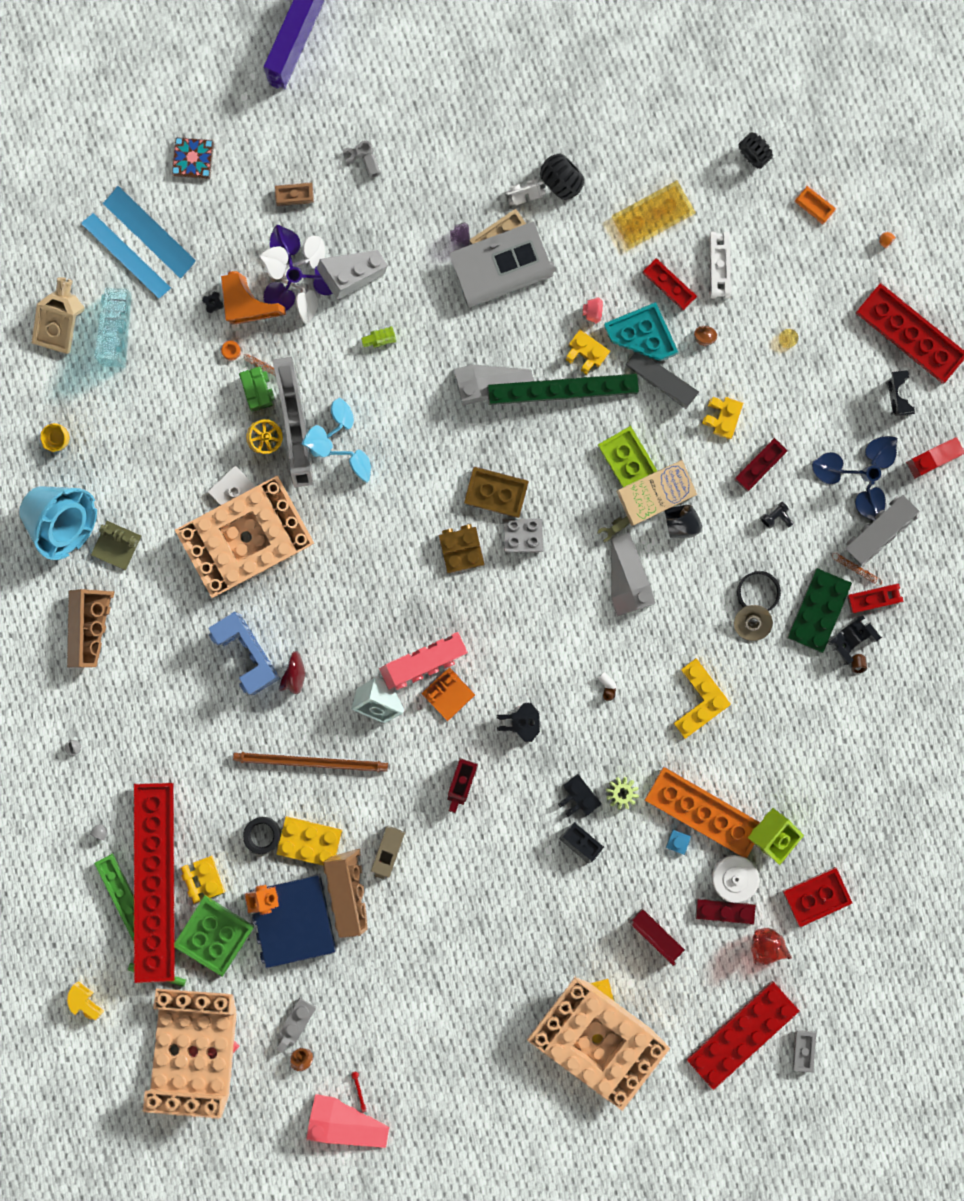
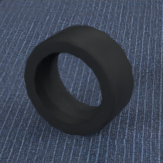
[243,817,281,854]

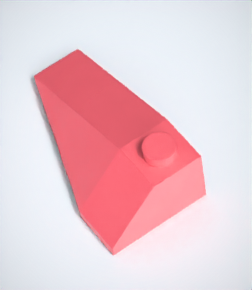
[306,1094,389,1148]

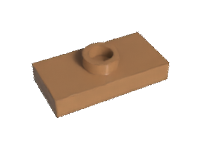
[275,183,314,206]

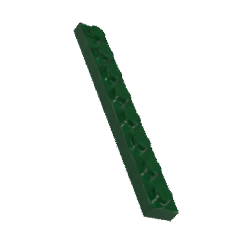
[487,373,639,405]

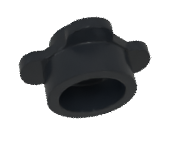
[202,292,224,313]

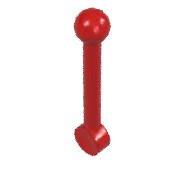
[351,1071,367,1112]

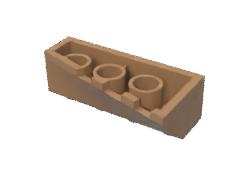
[67,589,115,668]
[324,849,368,938]

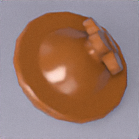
[694,326,717,346]
[290,1048,313,1071]

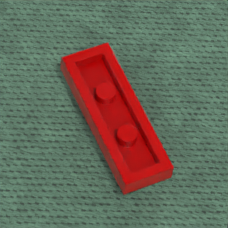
[643,258,697,311]

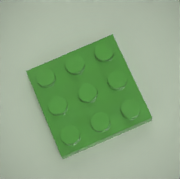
[175,895,254,977]

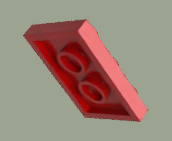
[783,867,853,927]

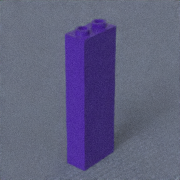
[263,0,325,89]

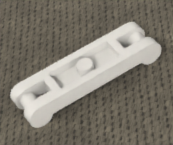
[709,232,731,299]

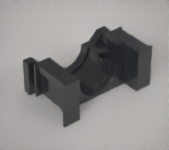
[886,370,915,417]
[828,615,882,665]

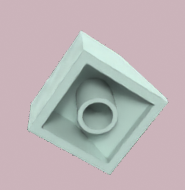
[352,678,404,724]

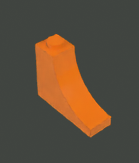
[221,271,286,324]

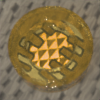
[778,329,798,349]

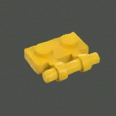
[180,856,225,904]

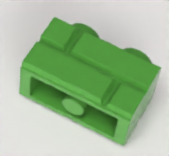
[239,367,275,412]

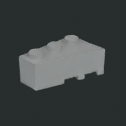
[317,250,388,300]

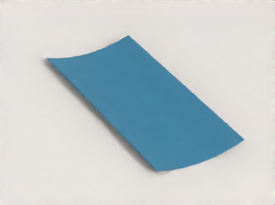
[81,185,196,298]

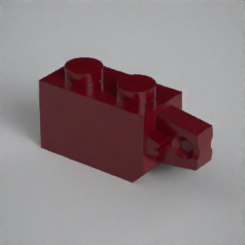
[447,758,478,813]

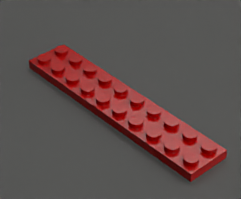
[134,783,175,983]

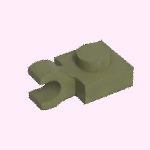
[597,516,630,543]

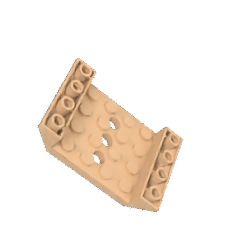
[143,988,237,1119]

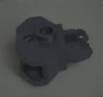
[497,703,540,742]

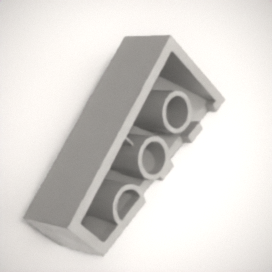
[845,495,920,567]

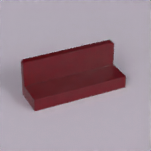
[629,908,685,966]

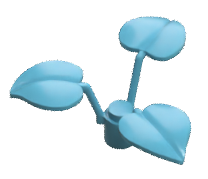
[302,398,371,483]

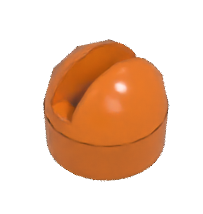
[879,232,896,249]

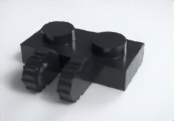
[558,773,602,817]

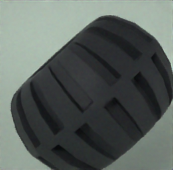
[540,153,585,200]

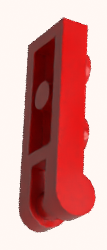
[847,583,904,614]

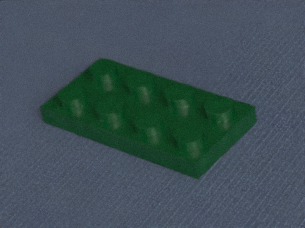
[787,568,852,653]

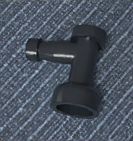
[760,502,794,529]

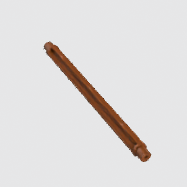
[233,752,388,773]

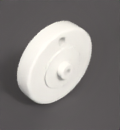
[712,855,759,903]

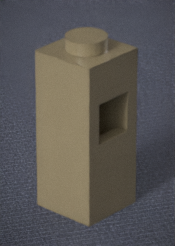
[371,826,406,879]

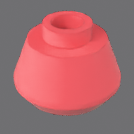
[582,297,603,324]

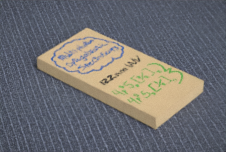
[616,460,697,526]

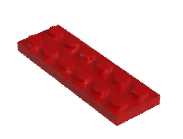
[855,283,964,384]
[686,980,800,1090]

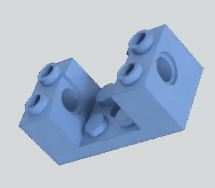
[208,612,281,695]

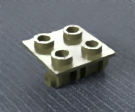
[91,521,142,570]

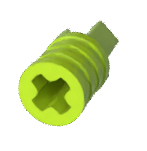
[361,326,397,348]

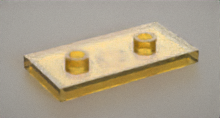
[611,180,696,249]

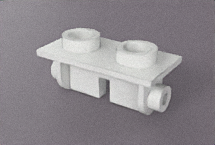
[505,179,546,206]

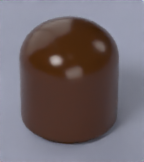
[851,654,867,673]

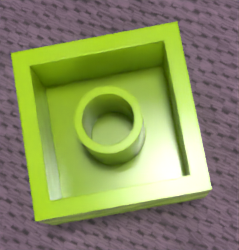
[748,808,804,865]

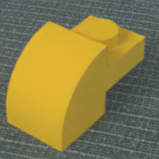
[67,981,104,1021]

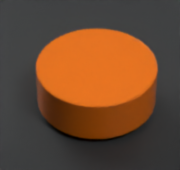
[221,341,241,361]

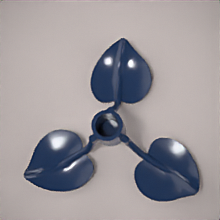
[812,436,898,521]

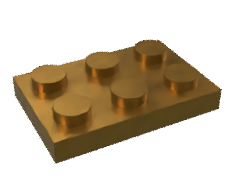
[464,467,529,518]

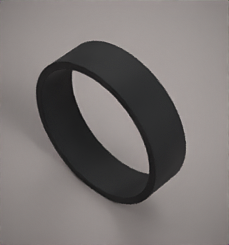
[737,571,781,611]

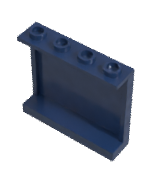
[250,873,337,968]

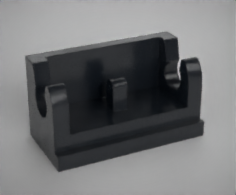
[559,822,604,864]

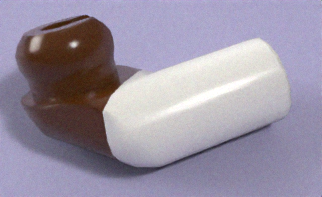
[598,672,616,701]

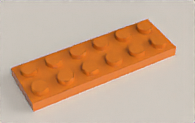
[644,767,760,858]

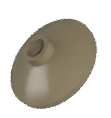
[734,605,773,641]

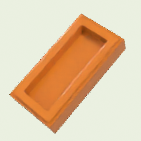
[794,186,836,225]

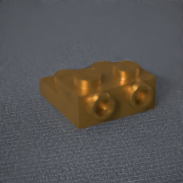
[439,524,485,574]

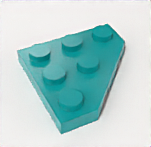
[603,302,679,361]

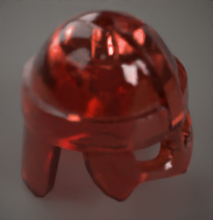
[750,928,792,965]

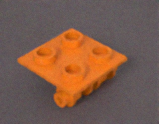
[421,667,475,721]

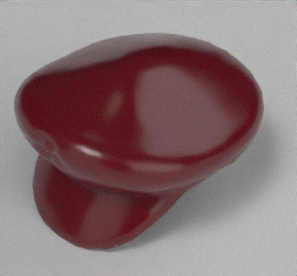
[279,651,305,694]

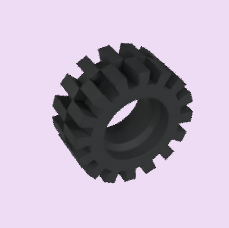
[738,132,773,169]

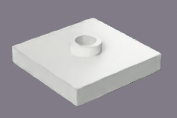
[208,466,256,505]

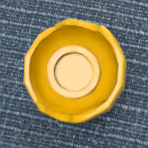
[40,423,70,452]

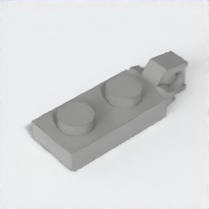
[276,997,317,1053]

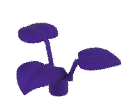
[263,225,333,311]

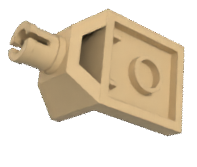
[32,277,85,354]

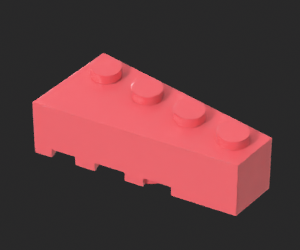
[379,632,468,690]

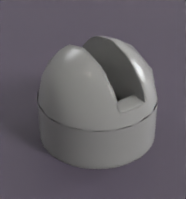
[65,740,81,755]
[90,825,107,841]

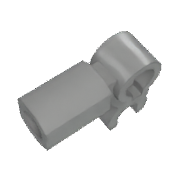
[342,140,381,178]

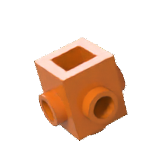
[245,885,279,915]

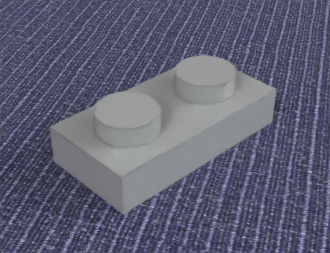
[792,1030,817,1073]

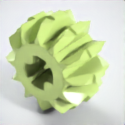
[606,777,639,810]

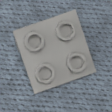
[504,519,543,554]

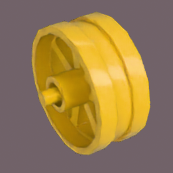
[246,420,283,454]

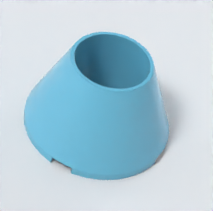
[19,486,97,560]

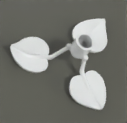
[259,236,325,324]

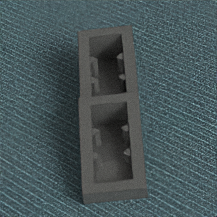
[626,352,699,409]

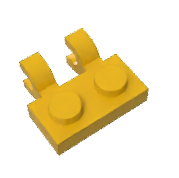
[565,330,610,375]
[702,397,744,440]

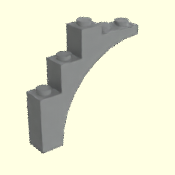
[273,357,313,488]

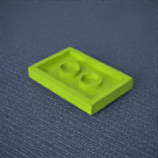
[597,426,658,488]

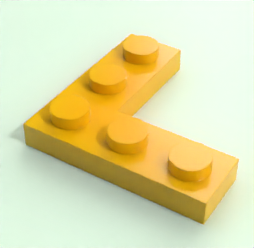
[673,658,731,739]

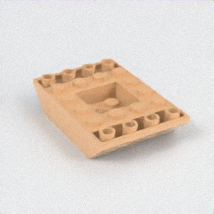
[175,475,315,598]
[527,977,670,1111]

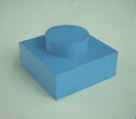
[666,829,691,855]

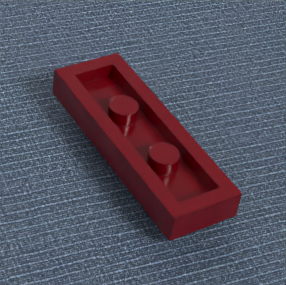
[734,438,788,492]
[695,899,756,924]

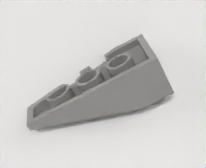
[454,365,534,406]
[611,533,656,617]

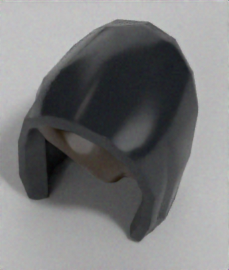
[665,505,703,538]

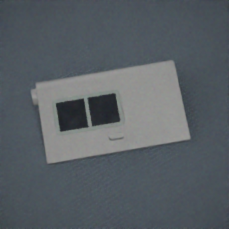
[449,221,556,308]

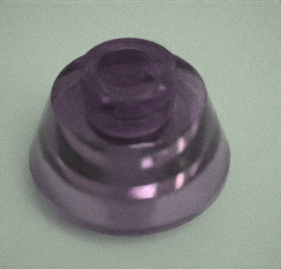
[450,222,470,248]

